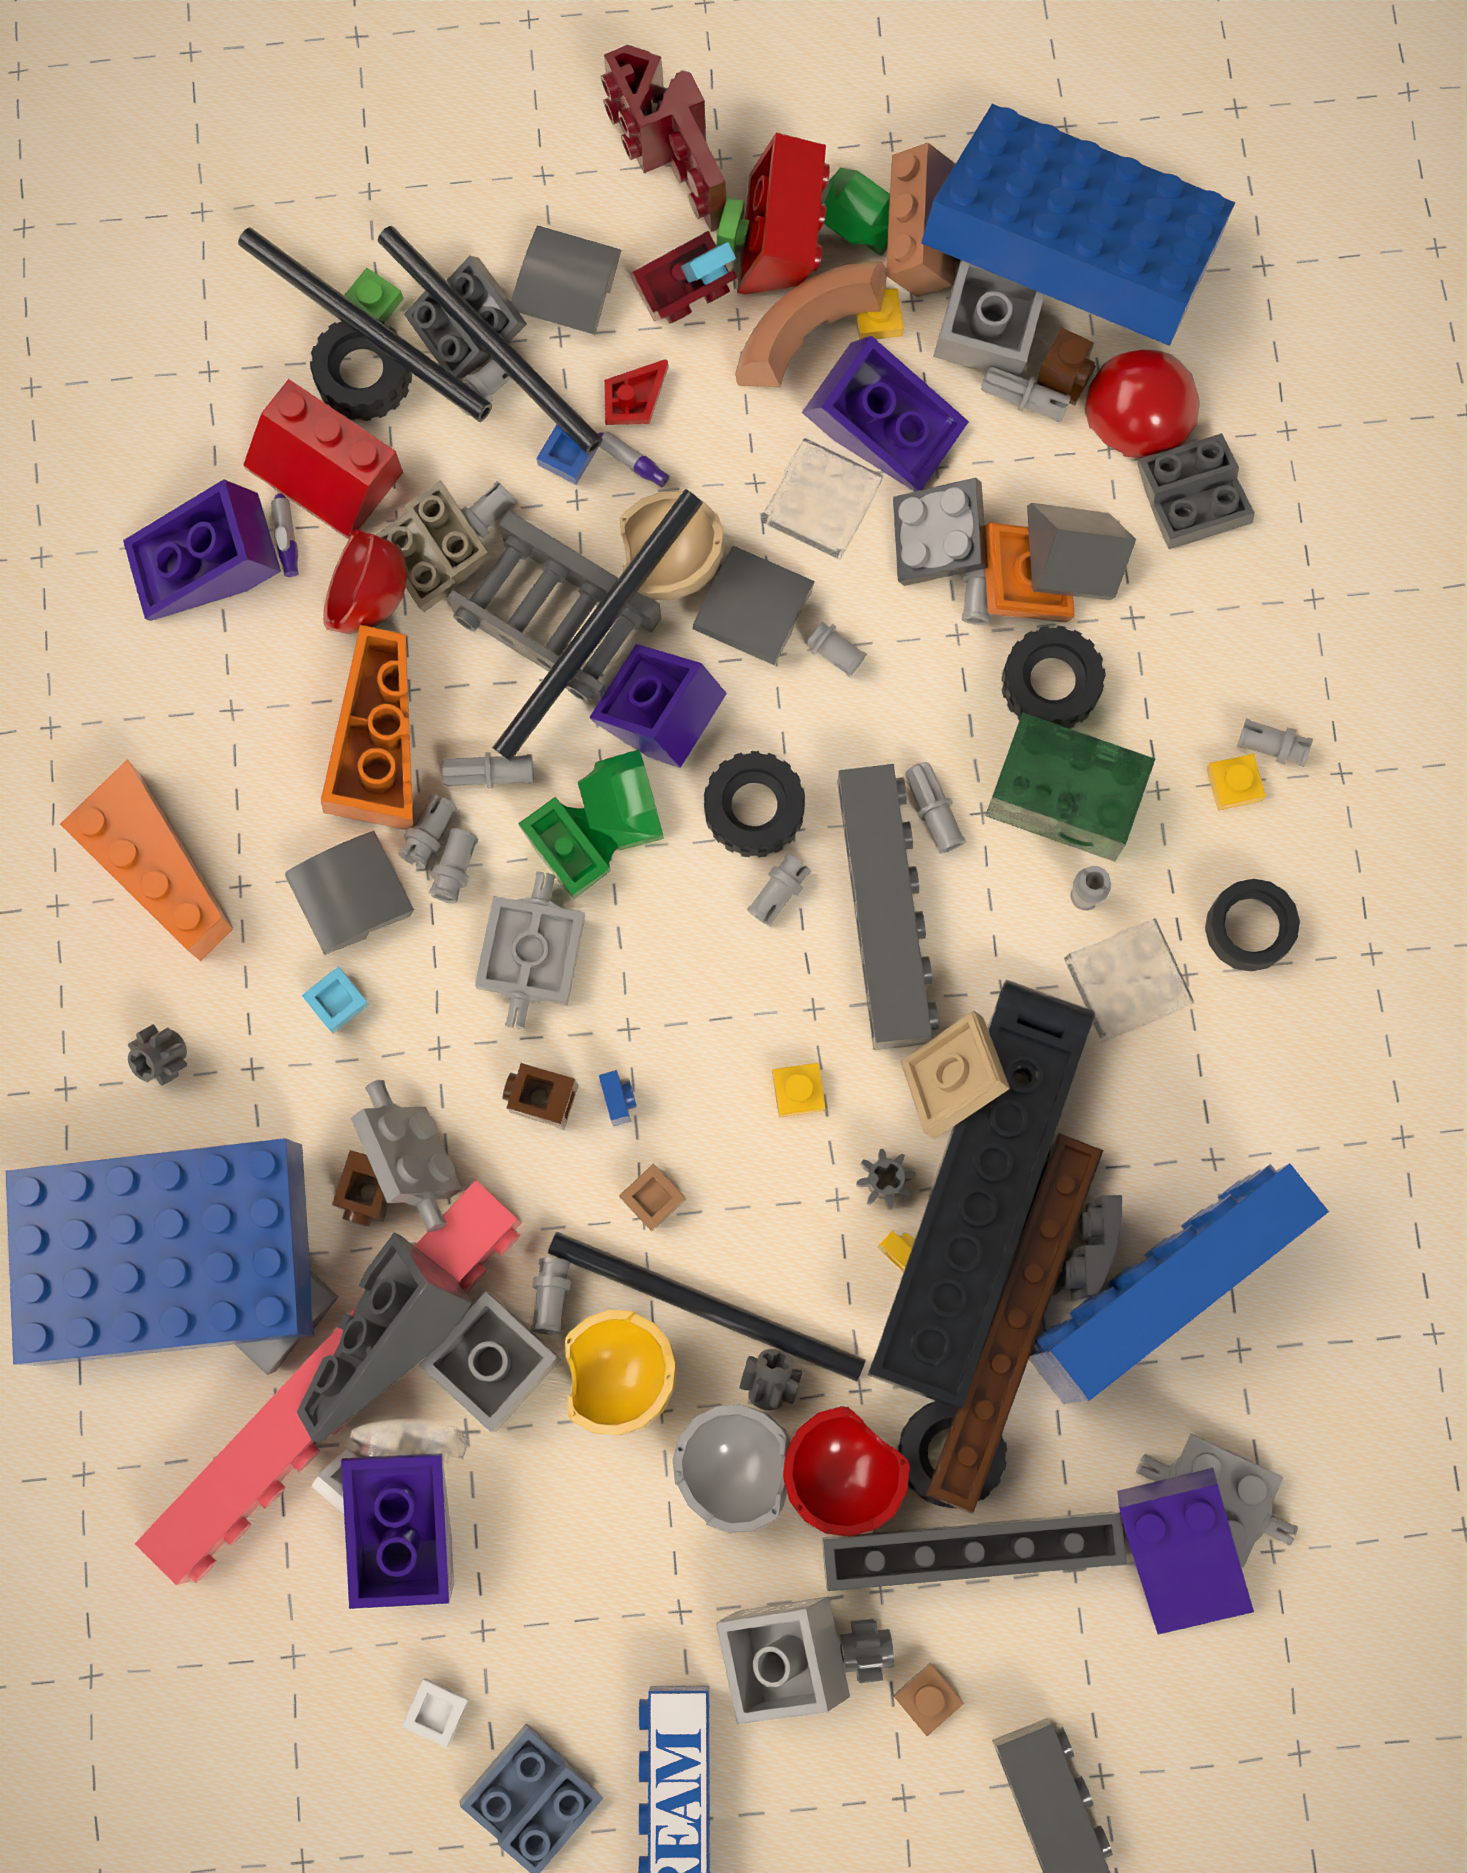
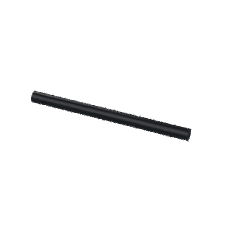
[377,226,603,455]
[238,227,492,422]
[492,489,703,761]
[548,1232,866,1382]

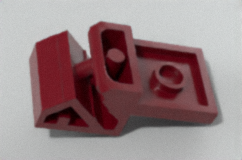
[601,45,726,232]

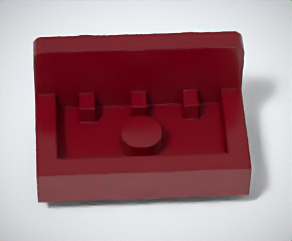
[629,231,738,324]

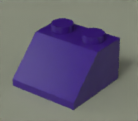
[589,644,727,768]

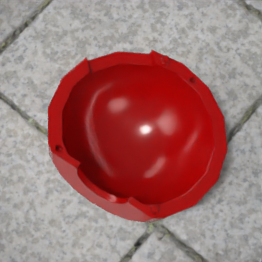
[1084,349,1200,459]
[323,529,408,634]
[783,1406,910,1537]

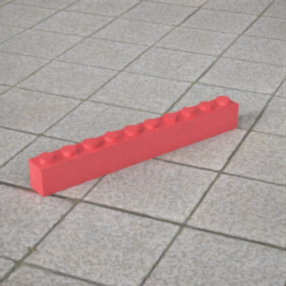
[135,1180,522,1585]

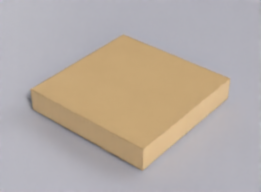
[900,1011,1010,1139]

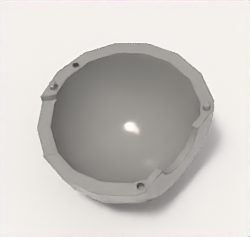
[672,1405,790,1533]

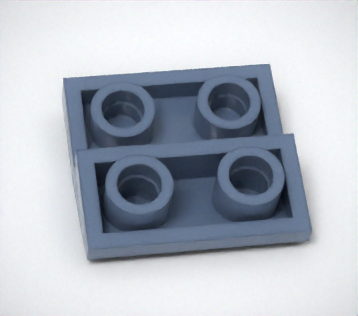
[459,1724,603,1873]

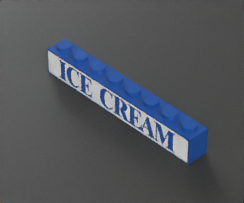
[638,1686,710,1873]

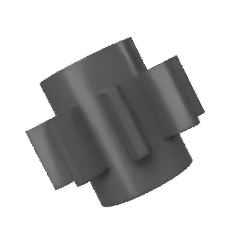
[128,1024,187,1086]
[856,1149,916,1210]
[739,1349,802,1411]
[839,1619,894,1683]

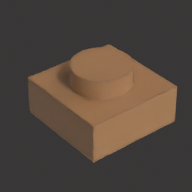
[619,1163,686,1232]
[893,1663,964,1737]

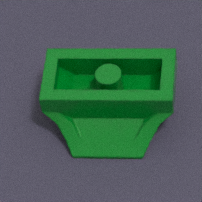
[821,167,890,256]
[578,749,664,851]
[518,797,618,899]

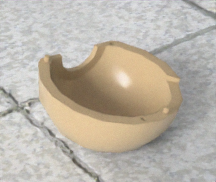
[620,491,724,600]

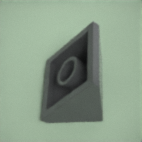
[1027,503,1136,600]

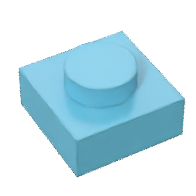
[681,242,736,285]
[301,966,370,1034]

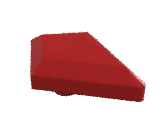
[604,359,669,425]

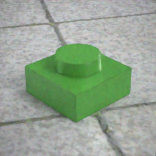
[716,197,750,262]
[344,268,404,323]

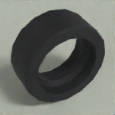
[1205,878,1300,972]

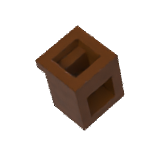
[1037,327,1096,406]
[502,1063,578,1130]
[332,1150,389,1227]

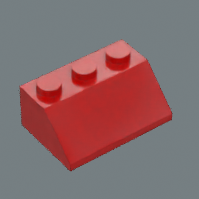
[737,132,830,295]
[243,379,404,540]

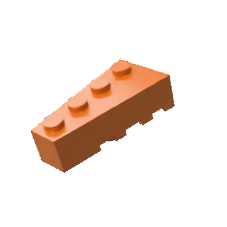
[321,625,413,830]
[60,759,233,962]

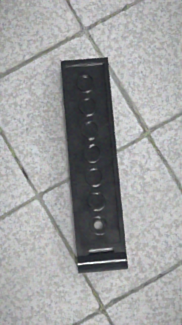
[868,979,1095,1410]

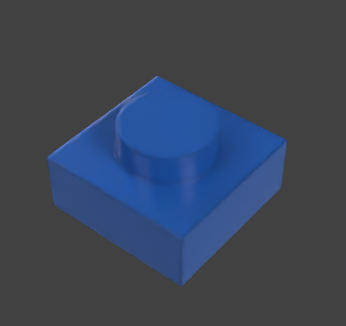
[536,424,598,485]
[599,1070,637,1127]

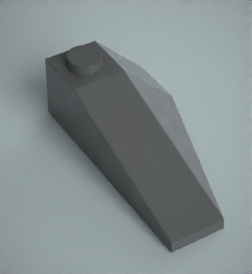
[297,1232,472,1443]

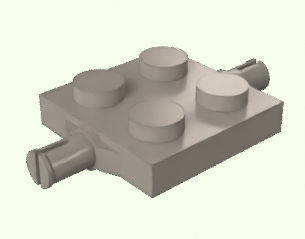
[475,872,586,1029]
[351,1080,462,1232]
[1136,1433,1298,1568]

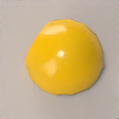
[565,1309,677,1435]

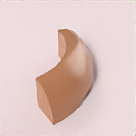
[735,261,887,387]

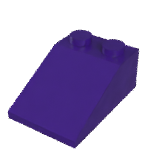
[801,336,969,492]
[123,479,281,621]
[341,1453,454,1609]
[1117,1468,1254,1635]

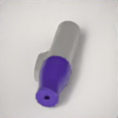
[598,432,669,487]
[271,493,299,577]

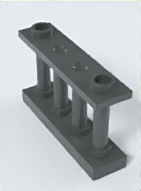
[448,511,662,703]

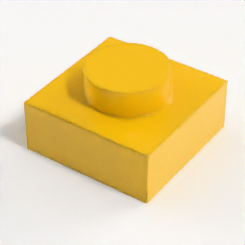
[855,288,904,339]
[1206,753,1266,811]
[772,1063,826,1118]
[877,1230,915,1272]

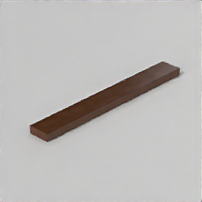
[926,1133,1104,1514]

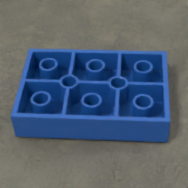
[921,104,1236,346]
[6,1138,314,1366]
[1029,1163,1329,1404]

